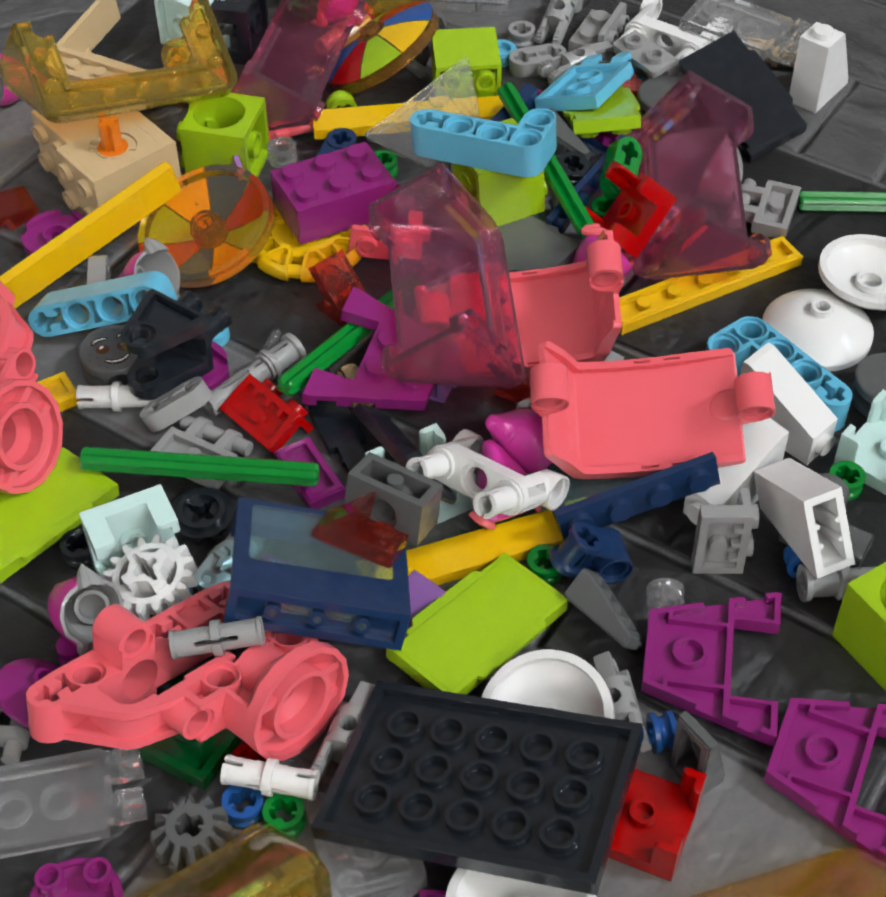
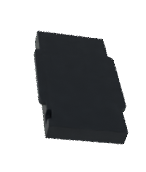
[678,30,807,162]

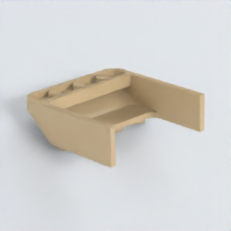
[44,0,219,105]

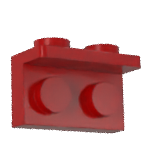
[220,373,314,454]

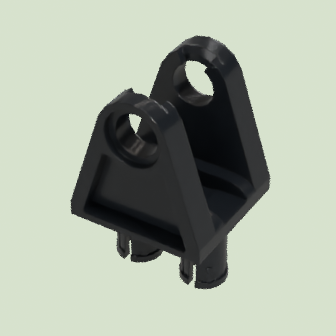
[120,288,232,399]

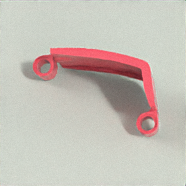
[416,230,624,377]
[529,341,776,480]

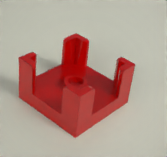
[585,161,677,259]
[608,758,707,882]

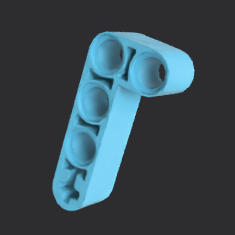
[410,108,557,177]
[28,271,177,337]
[706,316,853,432]

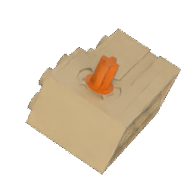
[31,79,183,216]

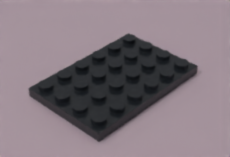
[311,680,644,896]

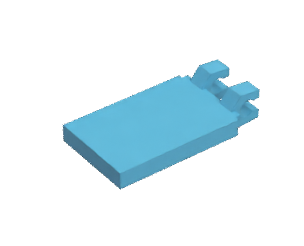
[534,52,634,111]

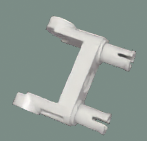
[612,0,733,78]
[406,429,570,519]

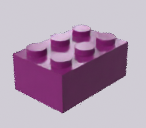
[270,142,396,245]

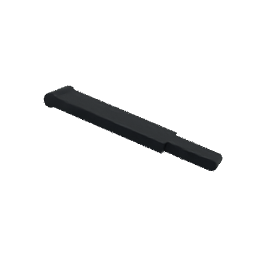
[297,367,367,473]
[353,404,456,504]

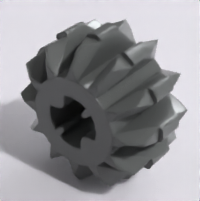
[150,794,234,880]

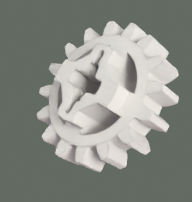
[103,534,198,621]

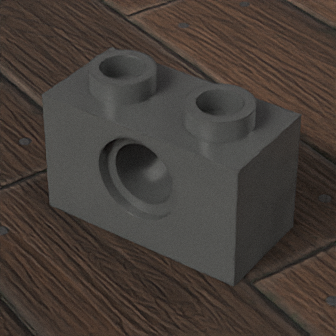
[344,452,443,546]

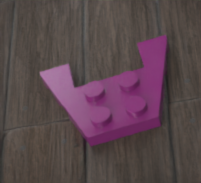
[302,287,449,411]
[641,592,782,746]
[763,698,886,866]

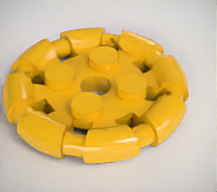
[246,204,366,283]

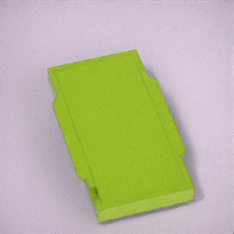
[561,85,641,138]
[0,447,120,584]
[386,553,569,695]

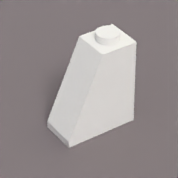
[789,22,849,113]
[741,342,838,465]
[683,418,789,525]
[753,458,855,579]

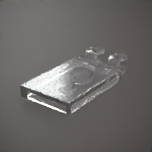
[679,0,813,66]
[0,747,148,859]

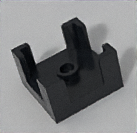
[210,0,270,66]

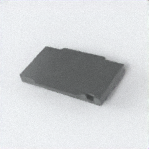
[428,203,580,273]

